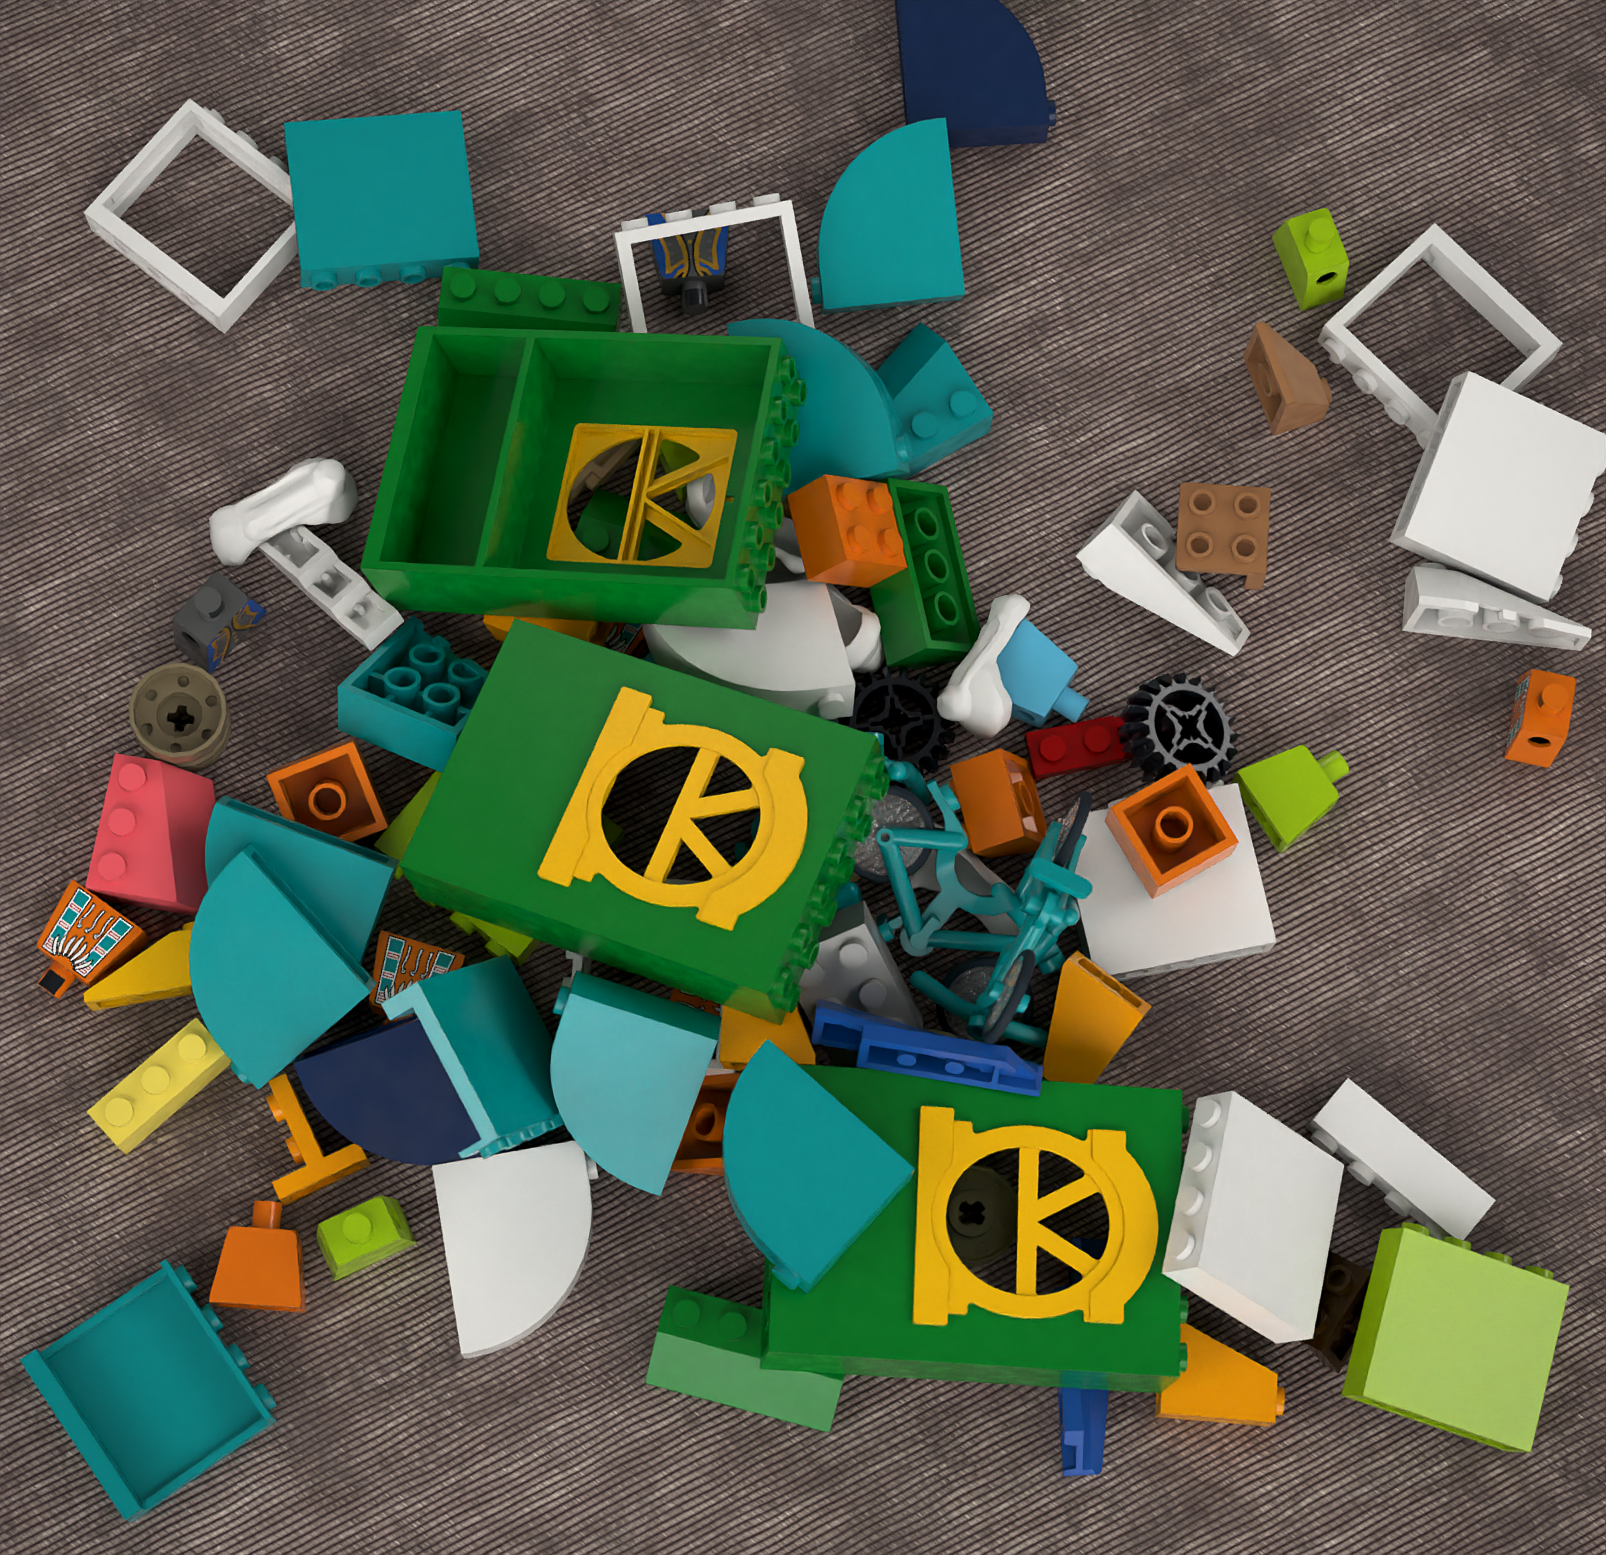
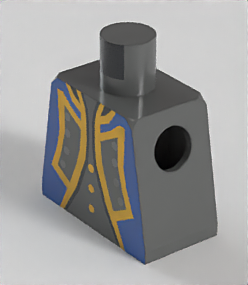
[645,209,729,315]
[173,571,267,674]

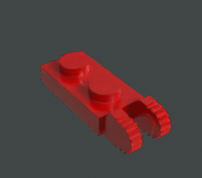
[1024,715,1133,780]

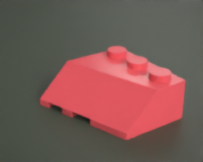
[85,753,216,916]

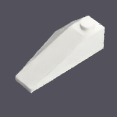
[1076,489,1251,656]
[1402,563,1592,651]

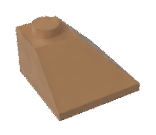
[1243,321,1332,436]

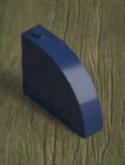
[894,0,1056,148]
[294,1014,520,1165]

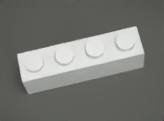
[1306,1078,1496,1241]

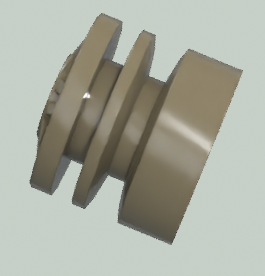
[128,662,232,772]

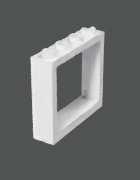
[84,98,298,334]
[612,193,815,333]
[1318,223,1563,449]

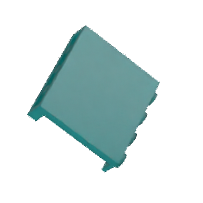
[284,110,480,291]
[381,954,565,1160]
[20,1259,277,1523]

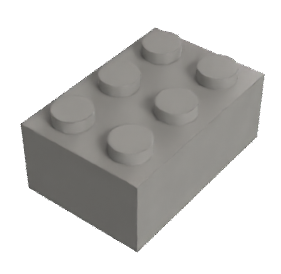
[798,900,924,1068]

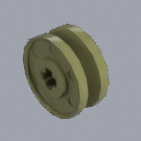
[946,1164,1018,1268]

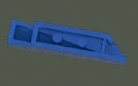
[811,999,1043,1097]
[1051,1238,1109,1476]

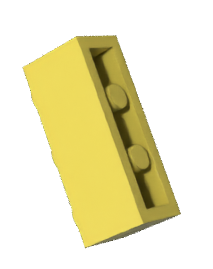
[87,1017,232,1155]

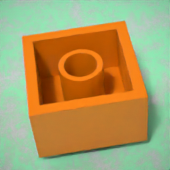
[787,474,907,588]
[266,737,390,842]
[1105,763,1239,899]

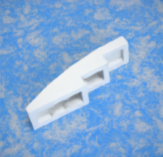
[256,524,404,651]

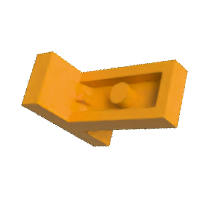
[266,1073,371,1206]

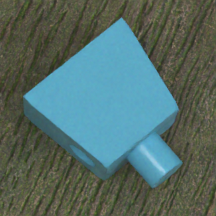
[997,618,1090,728]

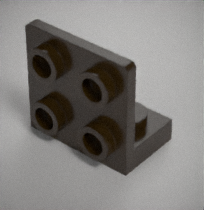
[1298,1251,1372,1373]

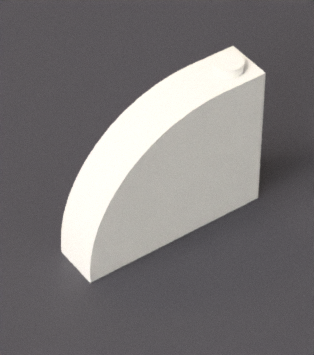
[643,580,856,719]
[432,1141,598,1359]

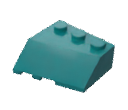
[874,322,994,482]
[337,615,489,773]

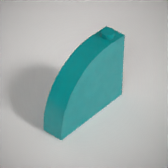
[810,117,965,315]
[727,318,913,502]
[205,795,400,966]
[189,843,377,1090]
[550,970,722,1196]
[722,1039,915,1294]

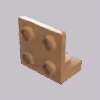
[1175,482,1271,590]

